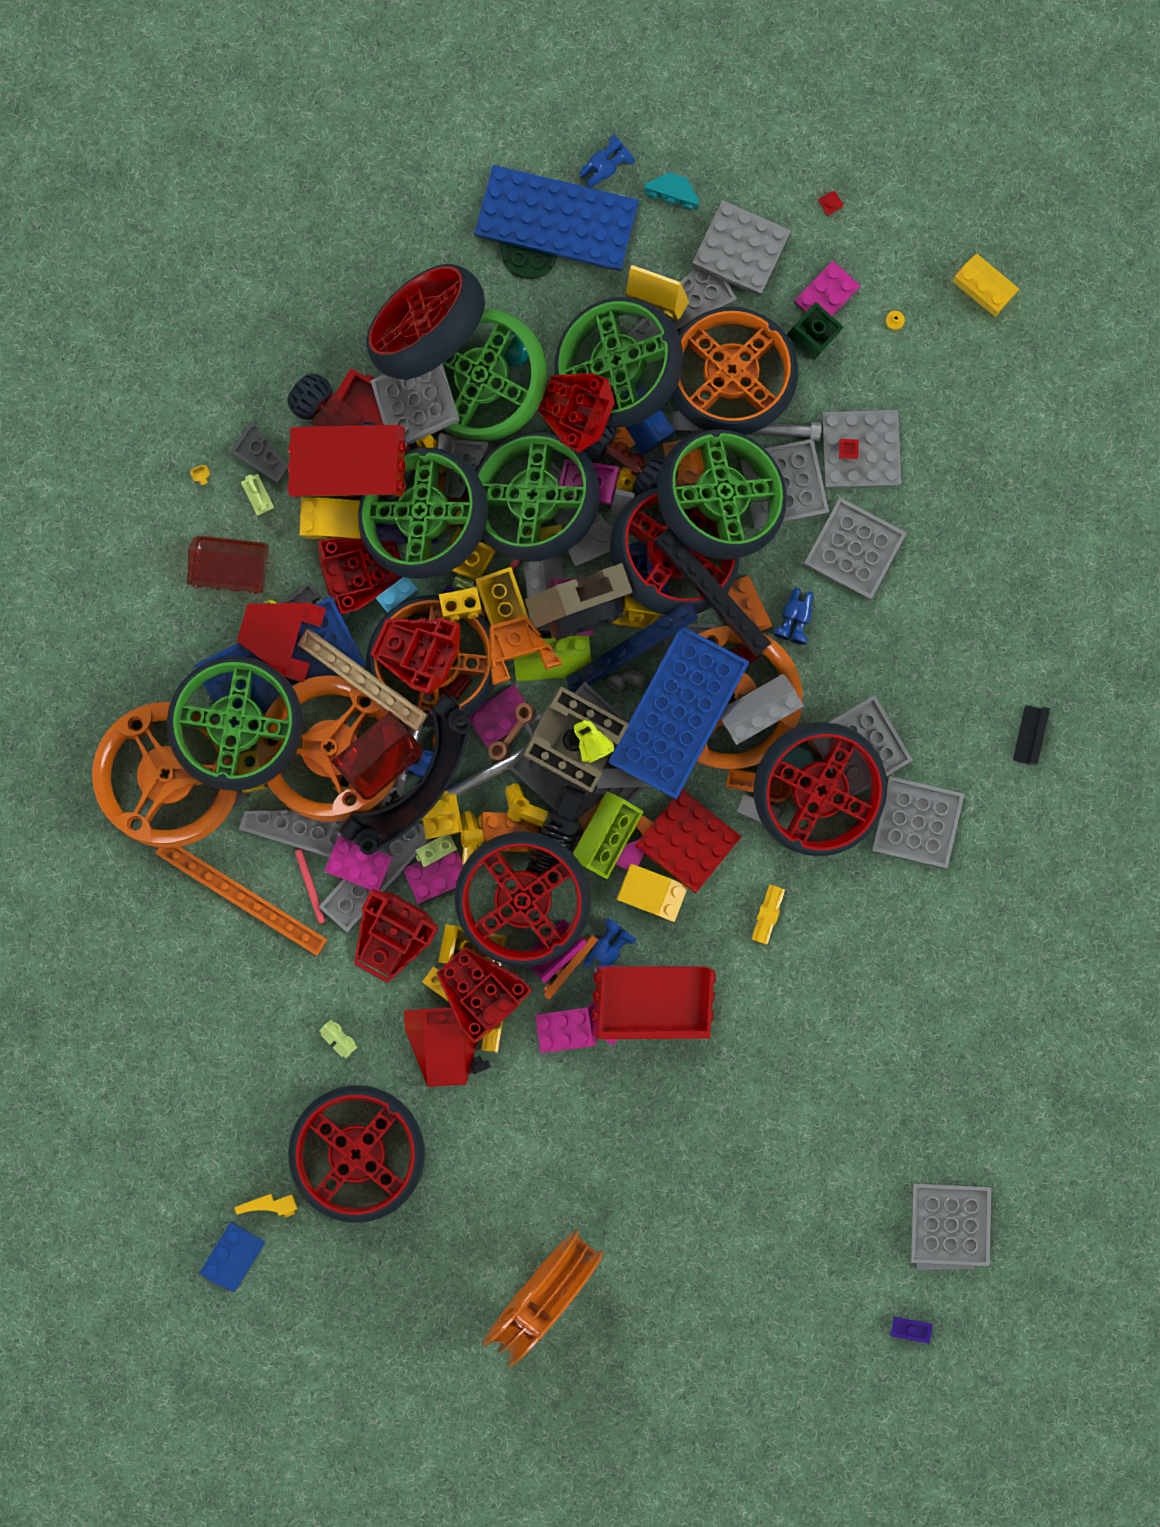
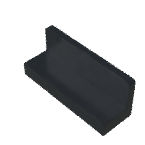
[1013,705,1050,766]

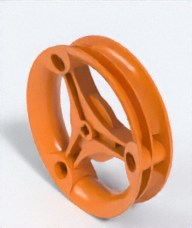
[697,626,803,769]
[257,676,403,822]
[92,702,238,848]
[482,1229,604,1368]

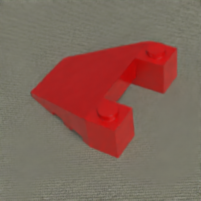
[237,602,327,682]

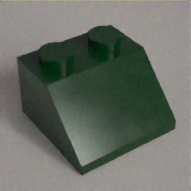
[787,302,844,360]

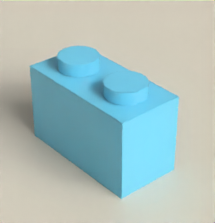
[376,577,419,613]

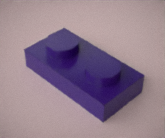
[890,1316,933,1344]

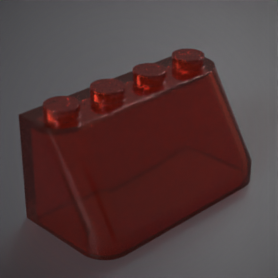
[187,536,269,594]
[331,711,423,800]

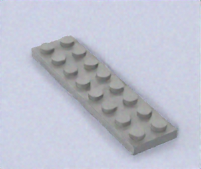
[319,821,431,933]

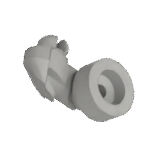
[605,669,646,693]

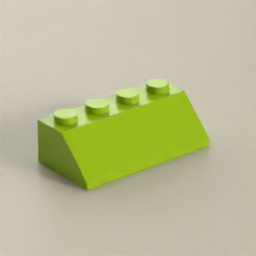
[514,635,591,682]
[573,791,644,879]

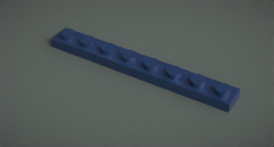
[566,601,698,693]

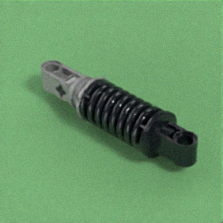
[517,785,585,932]

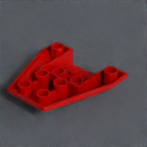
[538,373,615,452]
[318,537,402,614]
[436,947,532,1043]
[404,1007,478,1087]

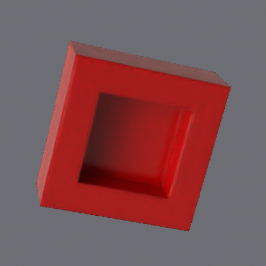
[818,190,844,216]
[839,439,859,460]

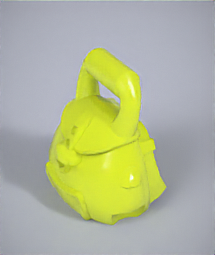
[574,719,614,763]

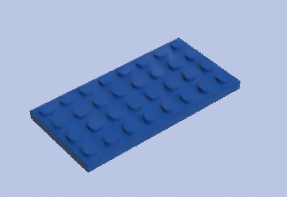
[474,165,639,272]
[194,596,366,728]
[608,627,749,799]

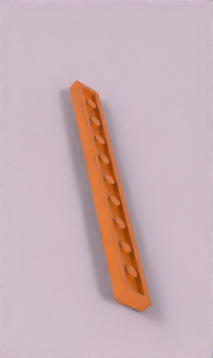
[155,847,328,956]

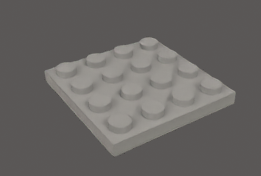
[692,200,791,296]
[370,364,460,445]
[822,410,901,488]
[739,439,829,529]
[804,497,907,600]
[811,695,913,796]
[872,776,964,869]
[910,1184,991,1266]

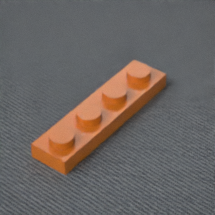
[543,935,598,1000]

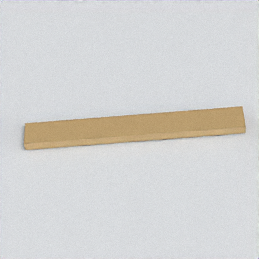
[297,629,428,731]

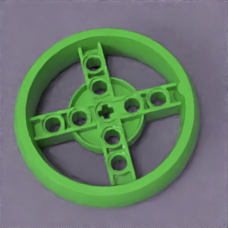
[443,308,548,442]

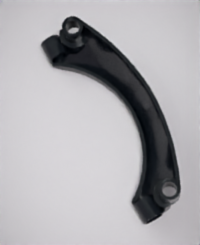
[339,693,471,855]

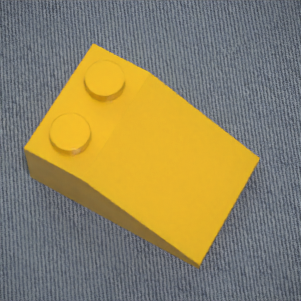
[299,497,361,539]
[616,864,688,922]
[438,924,506,966]

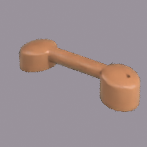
[488,703,537,760]

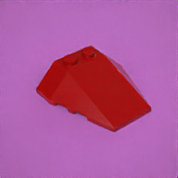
[370,618,460,694]
[354,889,439,983]

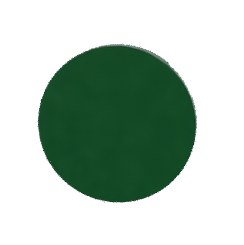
[501,243,557,279]

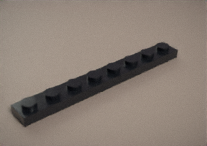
[653,527,772,657]

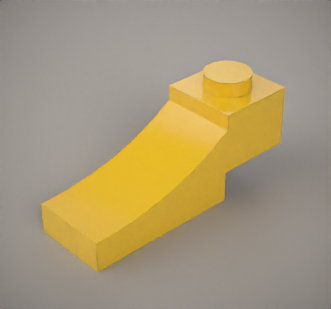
[234,1193,299,1218]

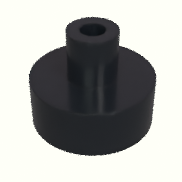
[471,1055,491,1075]

